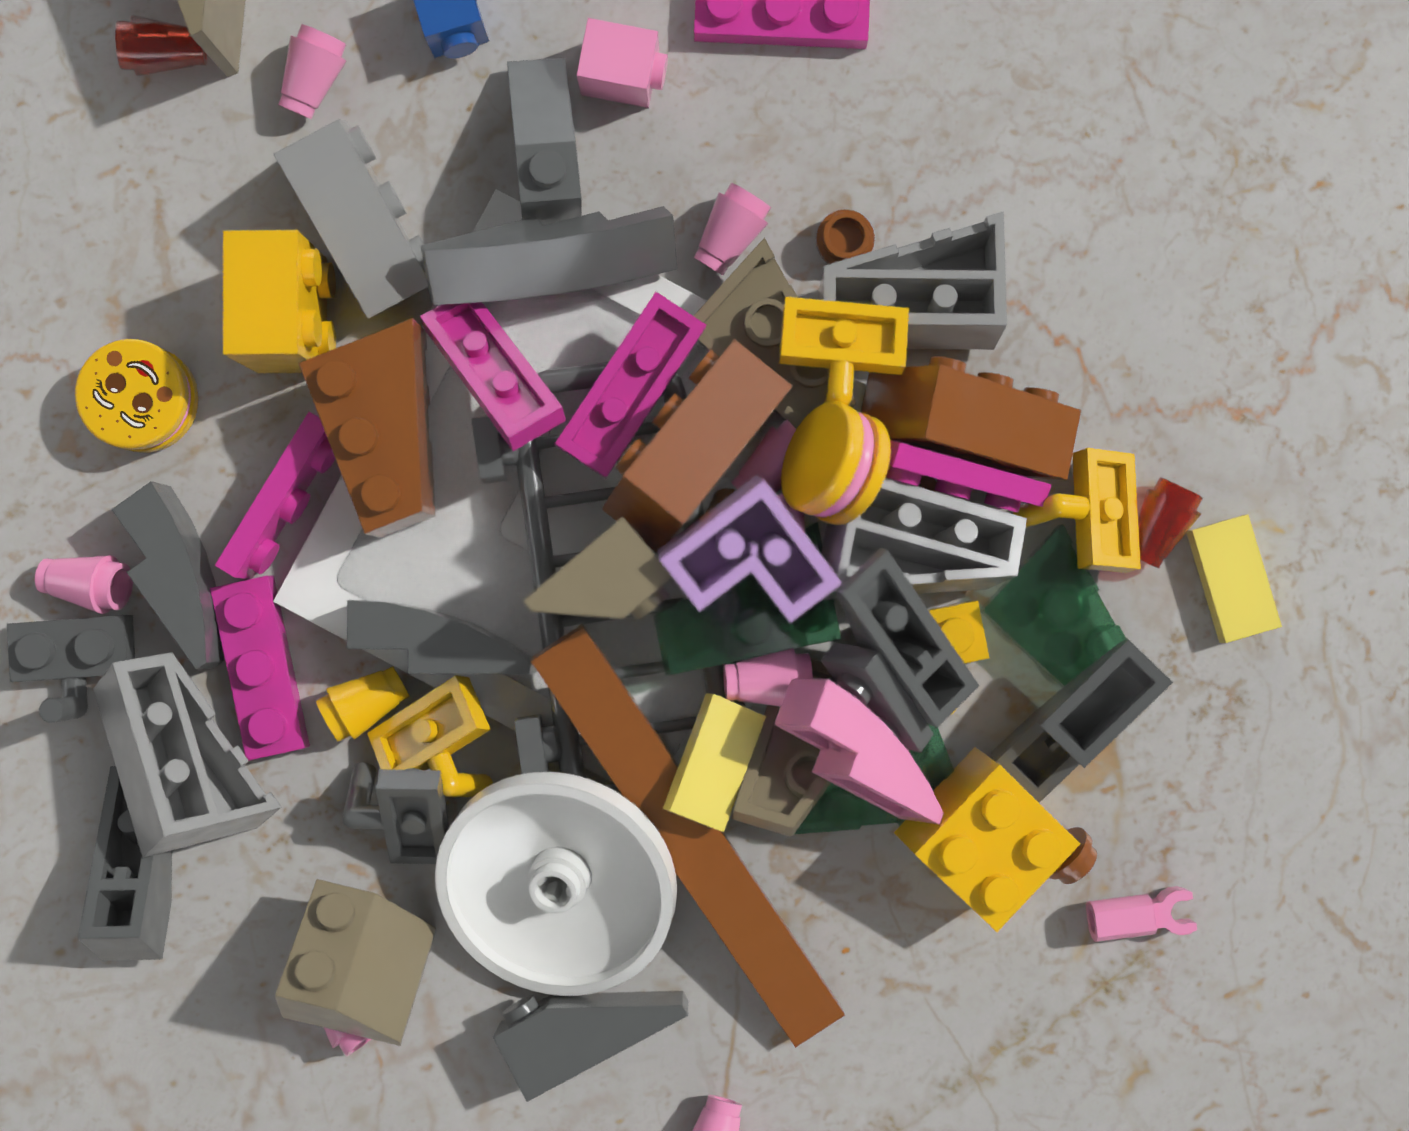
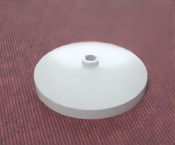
[435,772,677,996]

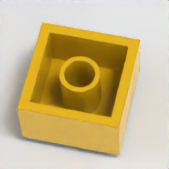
[223,230,336,373]
[894,747,1080,932]

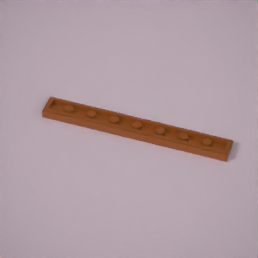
[531,623,845,1048]

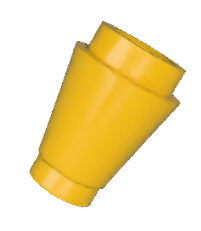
[316,666,410,742]

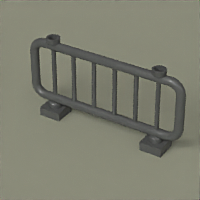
[471,362,746,796]

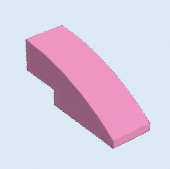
[774,679,943,824]

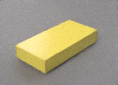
[1186,514,1282,643]
[663,693,766,832]

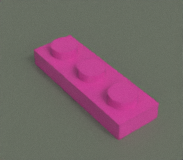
[694,0,870,49]
[555,291,707,479]
[420,302,566,451]
[214,412,335,579]
[885,440,1052,512]
[210,575,310,760]

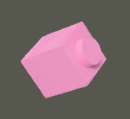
[577,18,668,108]

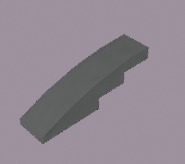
[420,206,678,305]

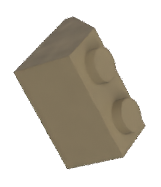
[523,517,672,620]
[275,879,436,1046]

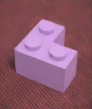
[657,475,842,623]

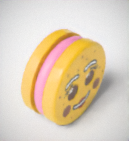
[75,339,199,453]
[781,401,890,525]

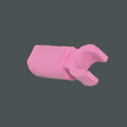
[1086,886,1197,942]

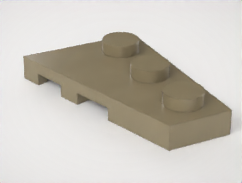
[694,238,857,429]
[733,659,831,837]

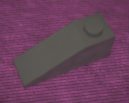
[507,58,582,225]
[835,548,979,728]
[78,766,172,961]
[493,991,689,1102]

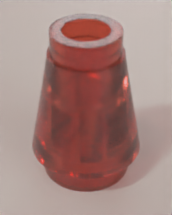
[115,15,207,76]
[1138,477,1203,569]

